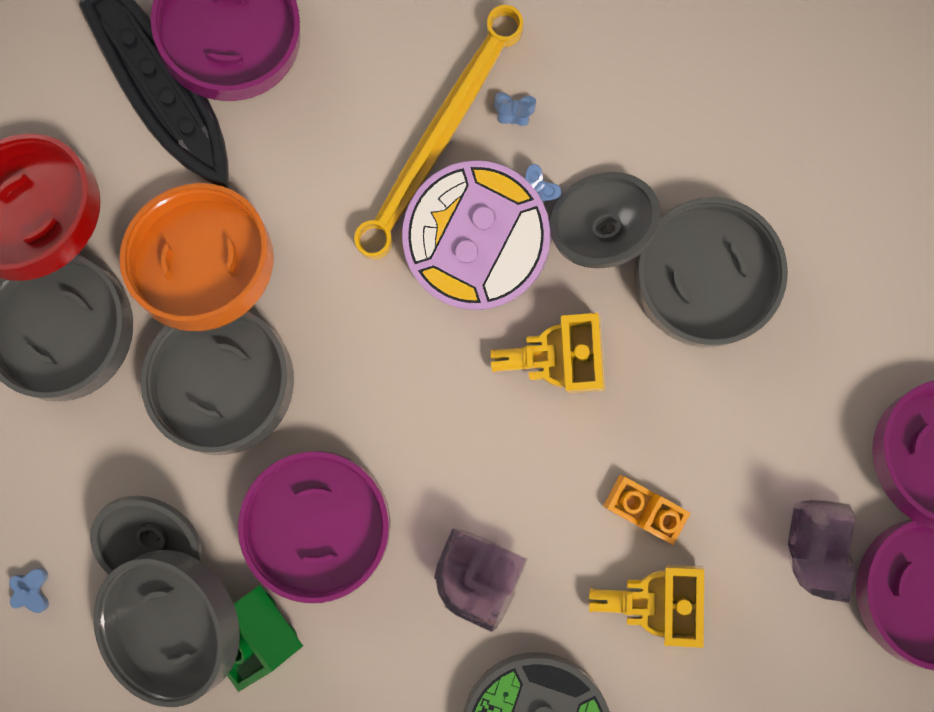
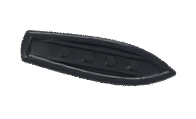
[79,0,229,188]

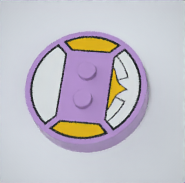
[402,161,551,310]

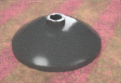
[550,172,661,268]
[90,496,202,575]

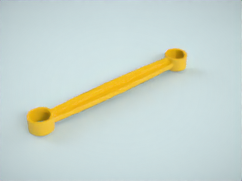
[354,5,523,260]

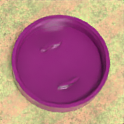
[151,0,300,101]
[872,381,934,529]
[238,451,391,603]
[856,519,934,670]

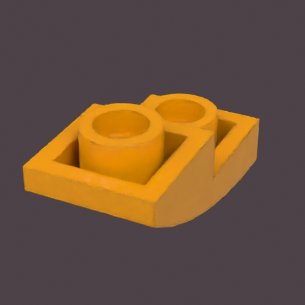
[603,475,690,545]

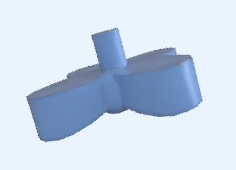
[494,92,536,126]
[525,164,561,202]
[9,568,49,613]

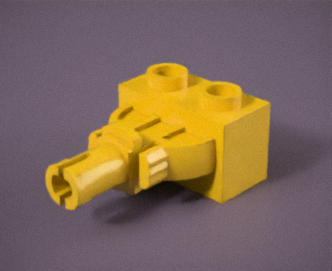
[491,313,606,394]
[589,565,704,648]

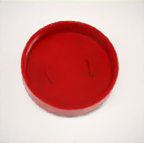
[0,134,101,281]

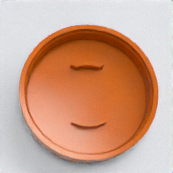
[120,183,274,331]

